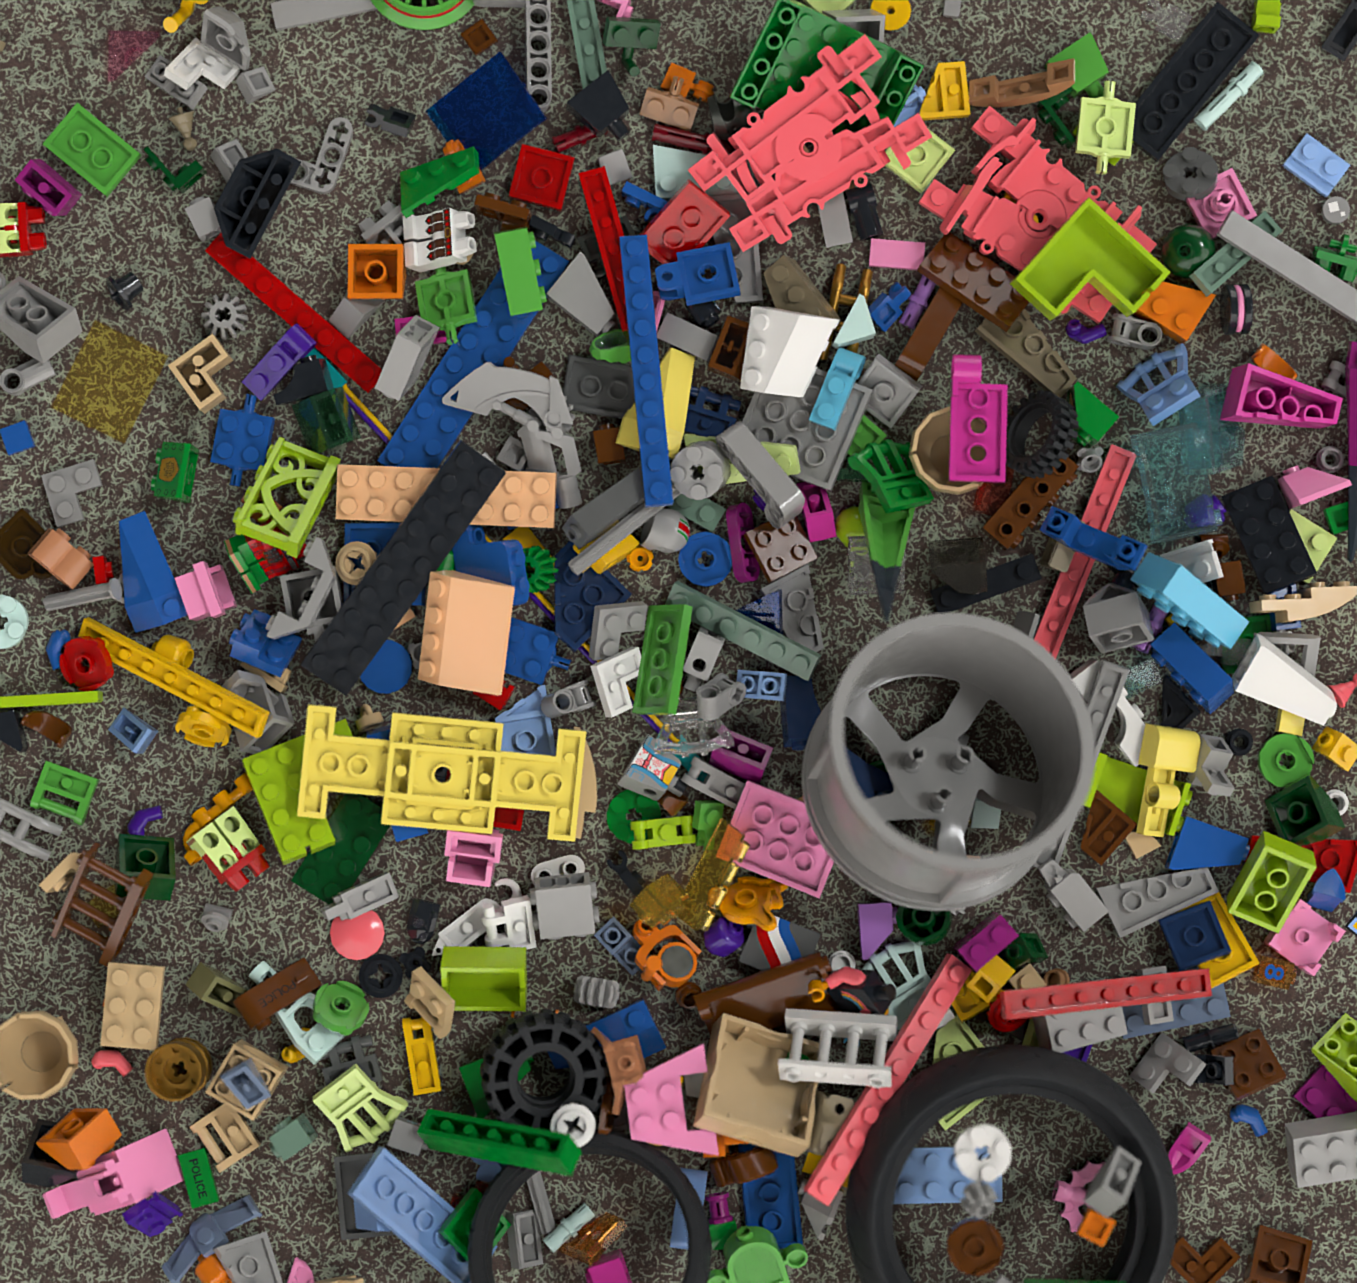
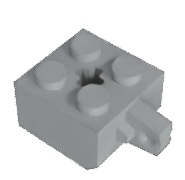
[280,566,343,642]

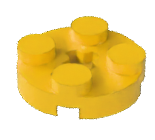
[175,706,232,747]

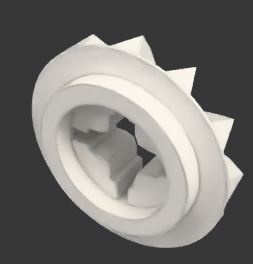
[550,1103,595,1147]

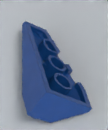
[119,511,188,633]
[547,998,667,1069]

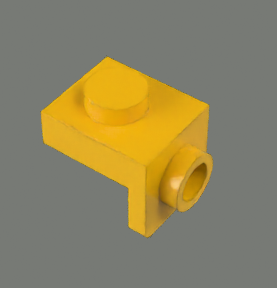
[1312,727,1357,772]

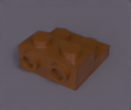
[1243,1225,1313,1283]

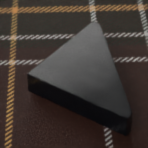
[1161,675,1201,729]

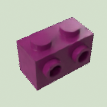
[14,159,83,216]
[709,727,773,784]

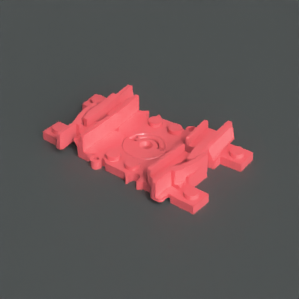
[688,34,932,252]
[918,105,1157,324]

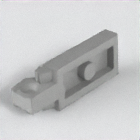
[320,871,399,921]

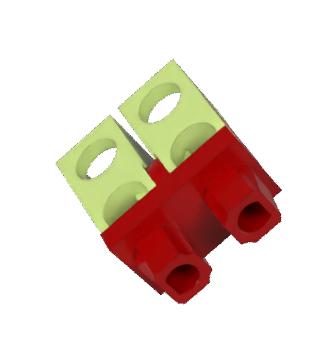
[0,202,47,258]
[186,806,270,892]

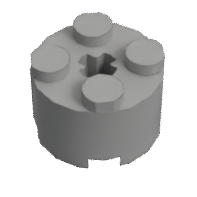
[670,441,731,500]

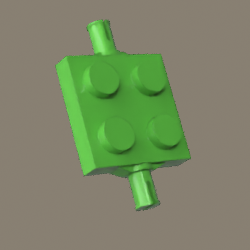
[415,266,478,345]

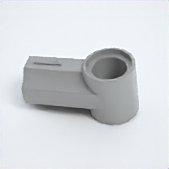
[0,358,56,396]

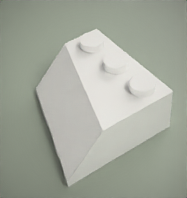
[740,306,840,397]

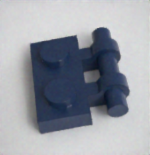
[684,386,742,437]

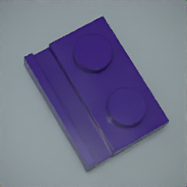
[122,1191,183,1237]

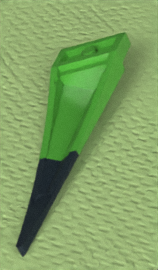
[858,481,915,623]

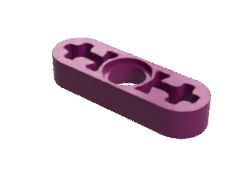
[726,503,760,583]

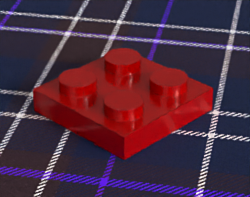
[509,144,575,211]

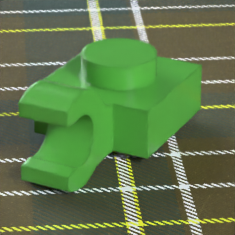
[692,800,724,850]

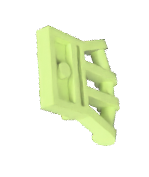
[313,1064,408,1153]

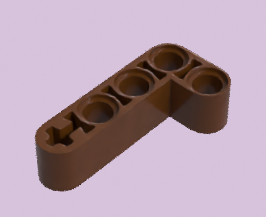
[895,287,963,381]

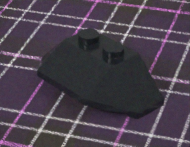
[214,149,301,259]

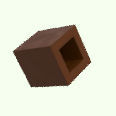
[593,424,626,466]
[1212,560,1246,602]

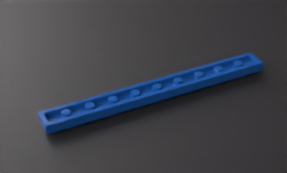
[619,235,673,508]

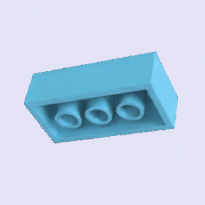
[1130,552,1249,649]

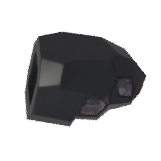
[407,898,441,945]

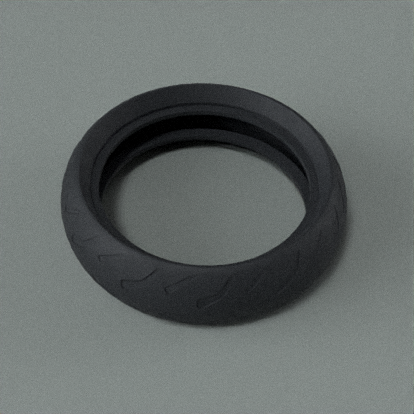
[846,1045,1178,1283]

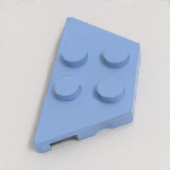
[495,685,556,756]

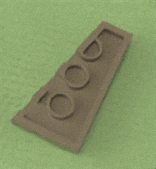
[975,309,1077,398]

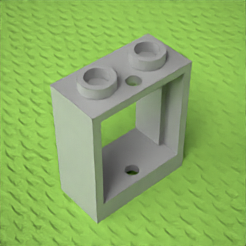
[375,315,440,401]

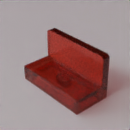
[972,466,1014,516]

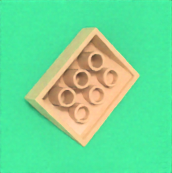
[418,570,515,695]

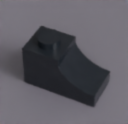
[274,355,334,405]

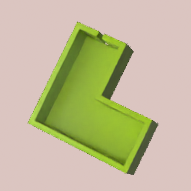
[1010,198,1171,321]
[242,718,353,865]

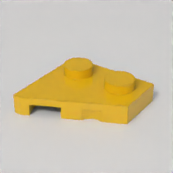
[919,61,971,121]

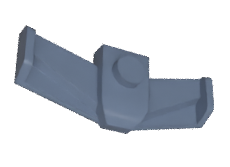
[161,1194,262,1283]

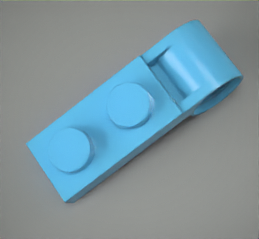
[809,347,866,431]

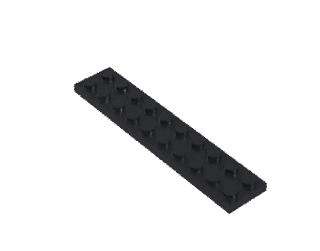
[301,440,506,696]

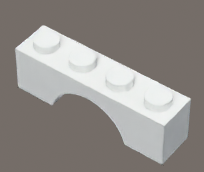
[1069,658,1145,767]

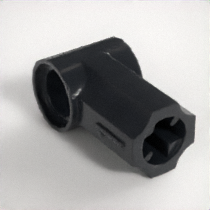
[844,183,883,242]

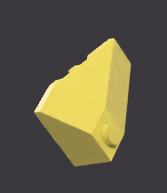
[615,348,695,460]

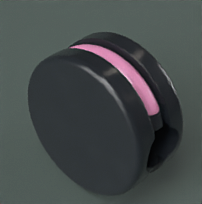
[1220,284,1253,335]

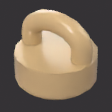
[355,704,384,732]

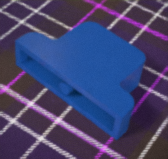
[452,525,529,606]

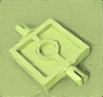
[1075,81,1136,175]

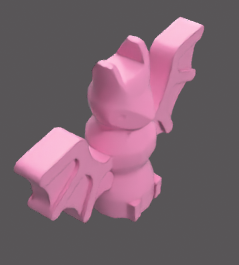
[1052,1161,1105,1232]

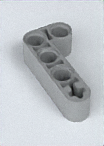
[716,421,805,529]

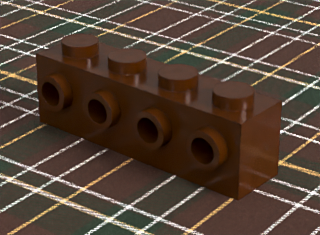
[980,457,1079,551]

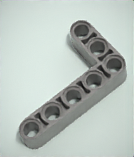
[472,0,552,114]

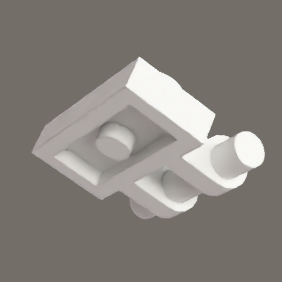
[482,895,536,950]

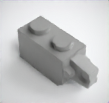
[1038,858,1109,932]

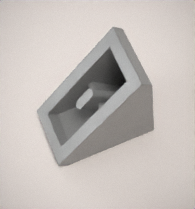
[329,294,386,340]

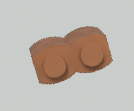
[27,528,93,590]

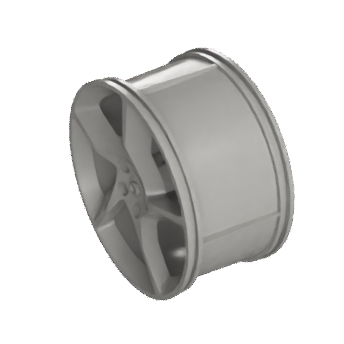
[801,613,1095,911]

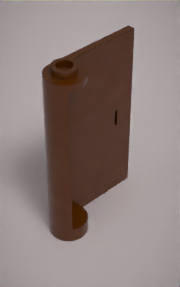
[694,951,842,1036]

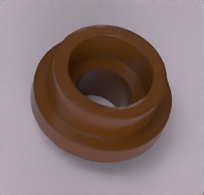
[675,982,702,1009]

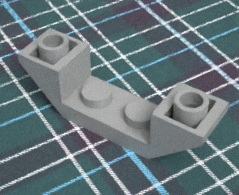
[266,537,337,640]

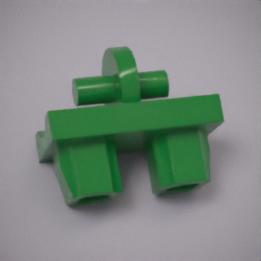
[1313,234,1357,282]

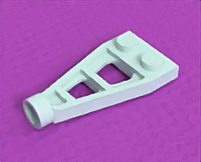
[249,961,346,1065]

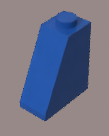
[1164,816,1250,870]

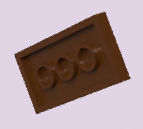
[917,232,1030,332]

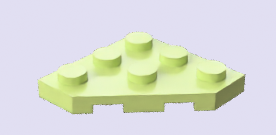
[932,1014,986,1131]

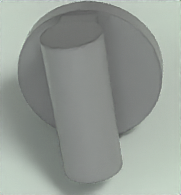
[201,903,233,932]

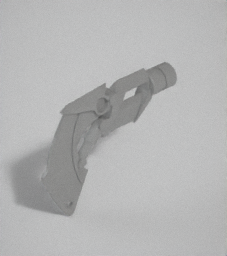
[442,362,582,509]

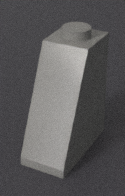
[546,252,615,337]

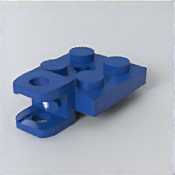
[655,242,741,306]

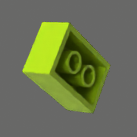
[1226,831,1316,934]

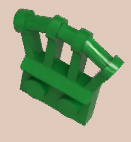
[848,439,934,514]

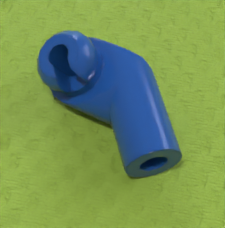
[46,629,71,670]

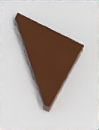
[598,1076,615,1134]

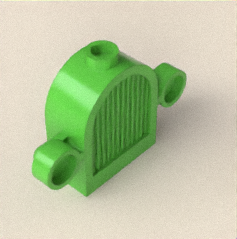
[707,1226,808,1283]

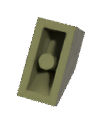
[185,962,248,1017]

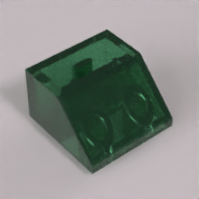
[292,387,361,454]

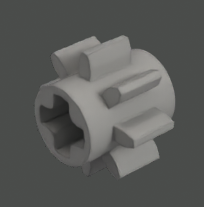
[960,1181,998,1218]

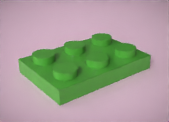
[43,103,142,197]

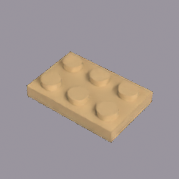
[100,962,165,1050]

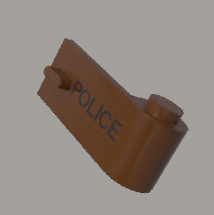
[233,957,322,1032]

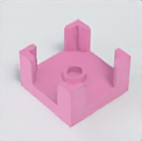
[1263,899,1346,976]

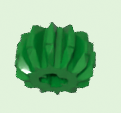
[523,546,559,593]

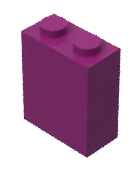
[952,911,1019,972]

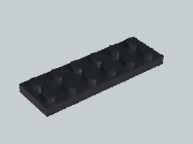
[1132,2,1260,162]

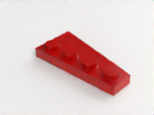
[1244,835,1357,893]

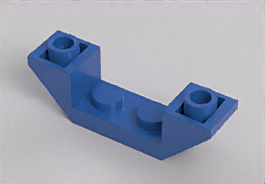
[1040,506,1148,571]

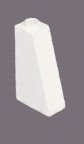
[1232,634,1337,726]

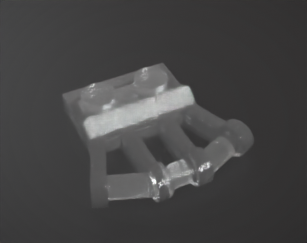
[654,697,734,757]

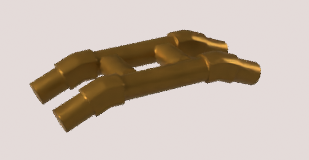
[819,264,873,360]

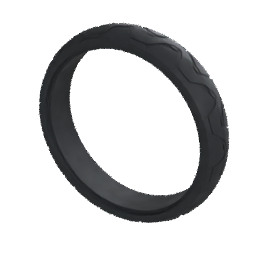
[468,1129,711,1283]

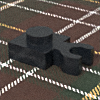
[528,215,576,248]

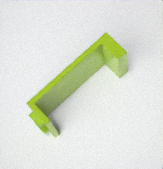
[1083,753,1193,836]

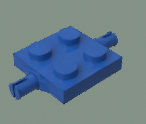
[210,394,275,487]
[504,616,571,685]

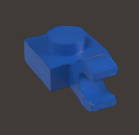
[868,282,911,332]

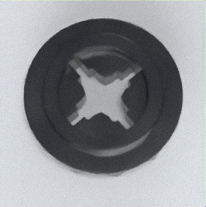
[359,954,403,998]

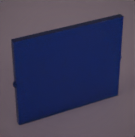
[426,52,548,171]

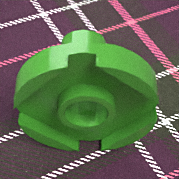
[1258,733,1314,788]
[313,981,369,1035]

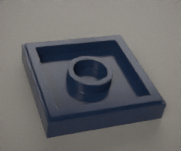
[1158,900,1231,971]

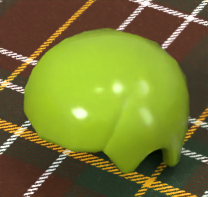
[835,506,867,550]

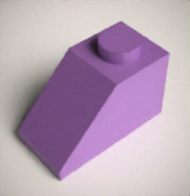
[857,901,897,960]

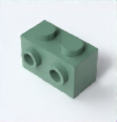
[269,1113,318,1161]

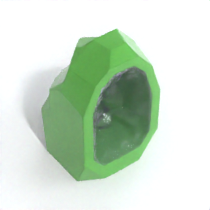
[589,329,631,364]

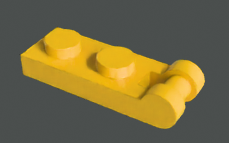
[402,1016,442,1096]

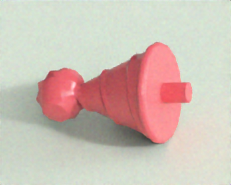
[1327,673,1357,708]

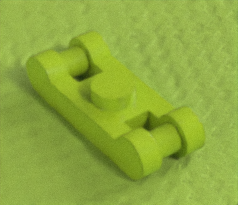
[630,815,696,850]

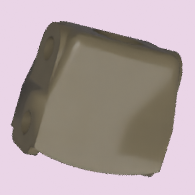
[805,1090,854,1156]

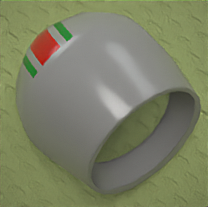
[640,509,690,553]

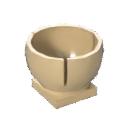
[909,406,986,495]
[0,1011,79,1100]

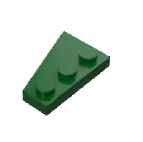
[400,146,479,218]

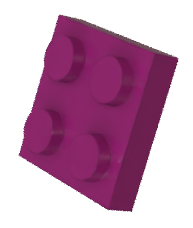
[1292,1063,1357,1118]

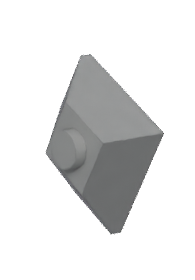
[201,6,251,72]
[798,1174,844,1241]

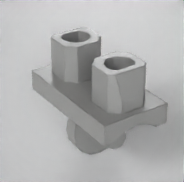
[359,201,404,244]

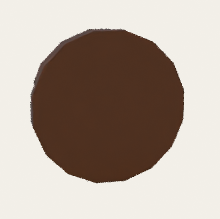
[946,1218,1004,1276]

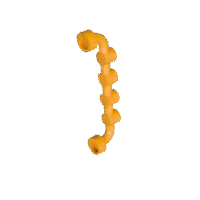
[183,773,253,866]

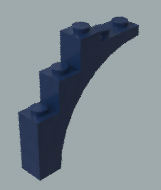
[780,676,894,800]

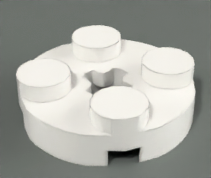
[953,1123,1011,1182]

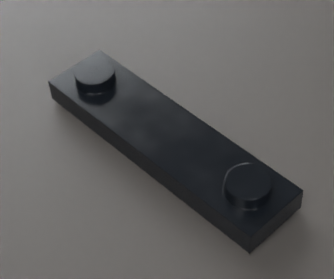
[930,553,1042,613]

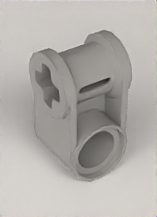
[1107,314,1162,350]
[696,673,746,721]
[541,680,596,718]

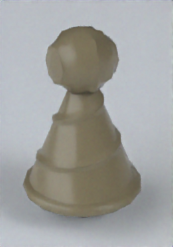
[168,107,197,151]

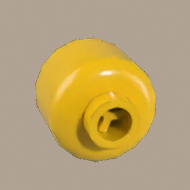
[151,635,194,669]

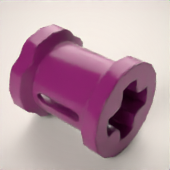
[705,1191,733,1224]

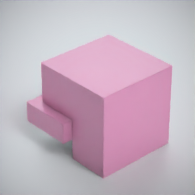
[175,561,237,621]
[444,829,503,887]

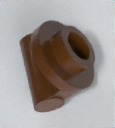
[1199,533,1230,559]

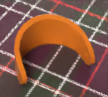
[1251,343,1297,380]

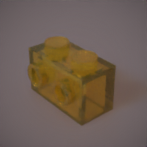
[629,873,691,929]

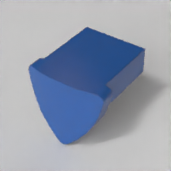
[1306,868,1346,912]

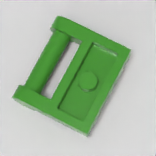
[30,761,99,826]

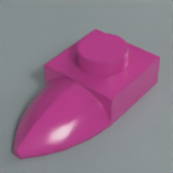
[1168,1122,1212,1175]

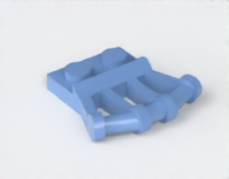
[1116,343,1200,426]

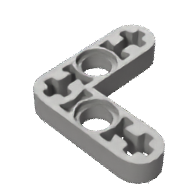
[290,117,354,194]

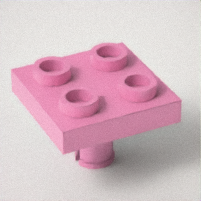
[1186,168,1257,239]

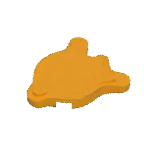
[709,876,788,931]

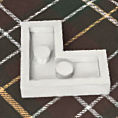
[164,38,240,90]
[591,647,641,717]

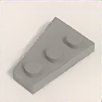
[760,564,824,652]

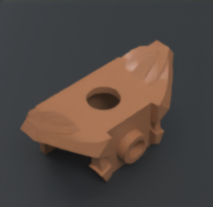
[591,1027,647,1116]

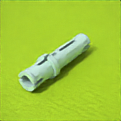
[1194,61,1264,131]

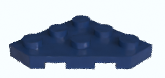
[554,541,632,653]

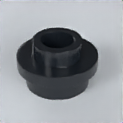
[1225,729,1253,756]

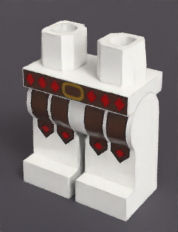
[403,208,477,273]

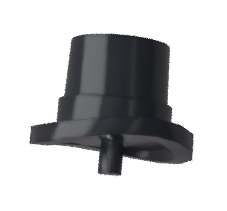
[106,272,144,310]

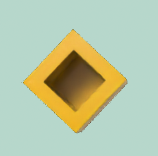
[967,955,1015,1003]

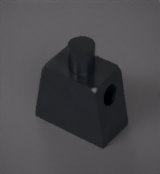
[566,70,631,141]

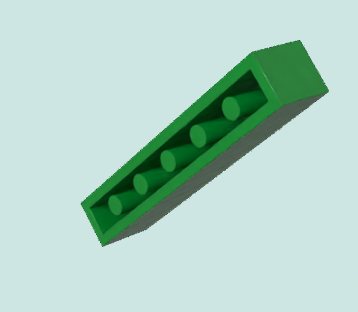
[417,1109,582,1176]

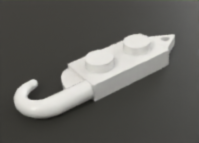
[432,878,522,956]

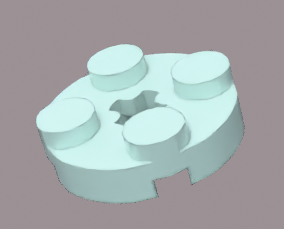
[0,594,29,649]

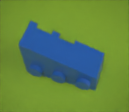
[1150,622,1234,714]

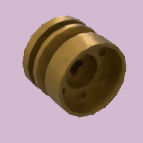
[144,1037,213,1102]

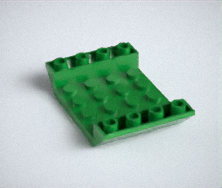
[729,0,924,134]

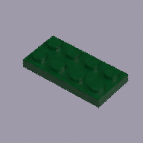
[291,793,391,905]

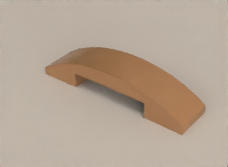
[969,58,1075,108]

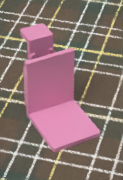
[43,1129,184,1219]

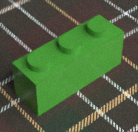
[494,226,547,316]

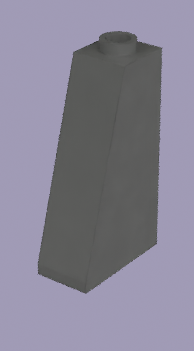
[562,466,645,549]

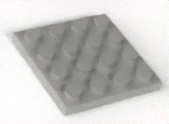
[742,368,873,492]

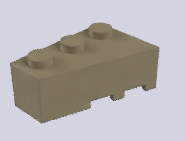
[763,255,842,329]

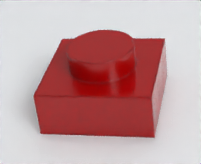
[92,556,114,585]

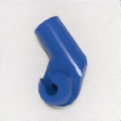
[1230,1104,1268,1137]

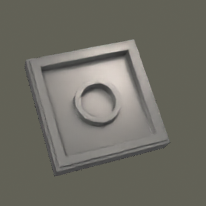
[857,354,922,428]

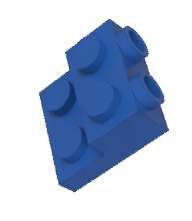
[229,609,302,678]

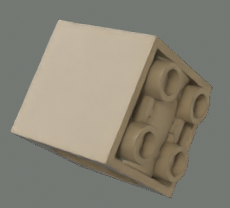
[205,1039,288,1121]

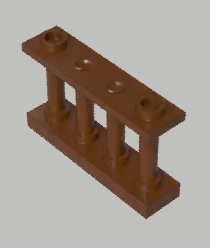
[51,842,154,967]

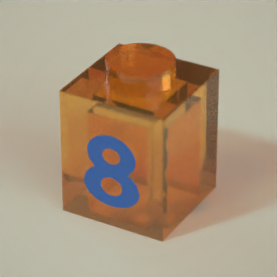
[1252,954,1297,990]

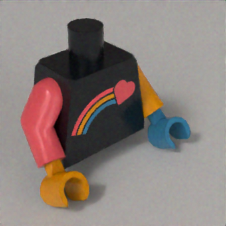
[808,966,896,1047]

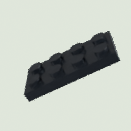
[1222,475,1317,595]

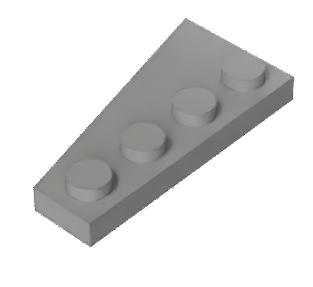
[1095,867,1219,938]

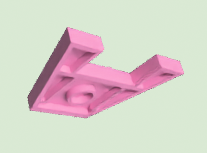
[624,1043,719,1156]

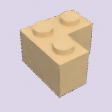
[168,334,233,414]

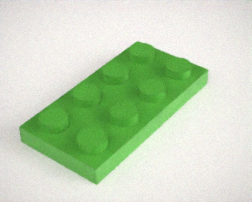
[632,604,693,715]

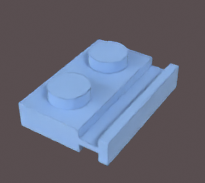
[1282,133,1350,198]

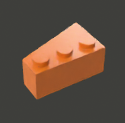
[1134,282,1216,344]

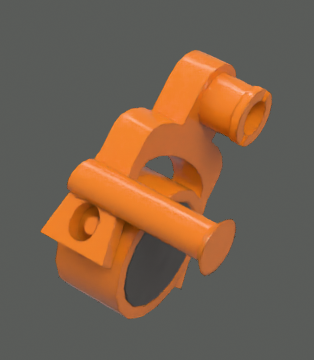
[632,916,702,991]

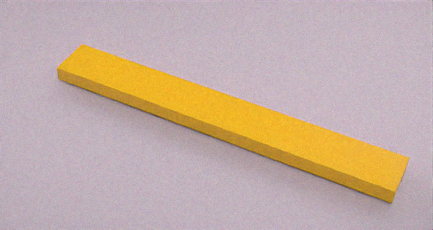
[78,617,270,738]

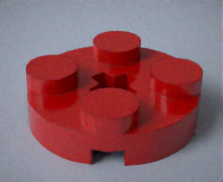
[59,636,114,691]

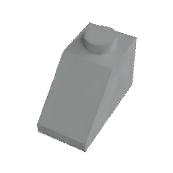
[1084,1146,1141,1218]

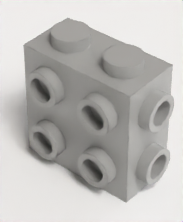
[530,872,600,940]

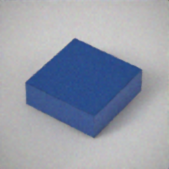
[0,420,36,456]

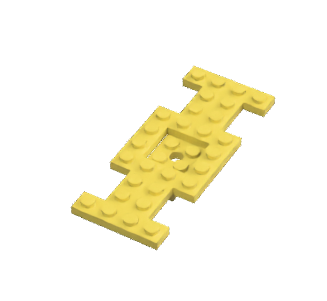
[297,704,586,842]

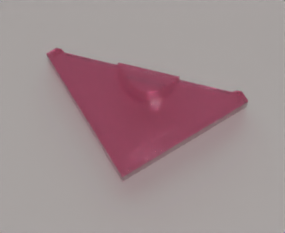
[108,31,160,82]

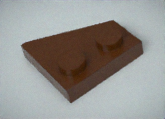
[1080,790,1137,866]

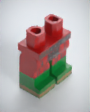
[224,519,307,594]

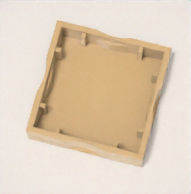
[693,1013,819,1158]

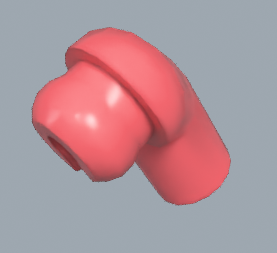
[91,1050,134,1077]

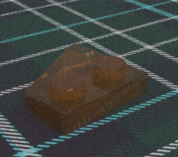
[558,1212,628,1266]

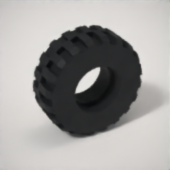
[480,1009,608,1134]

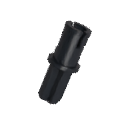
[1182,1023,1239,1053]

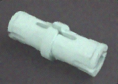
[542,1203,595,1253]

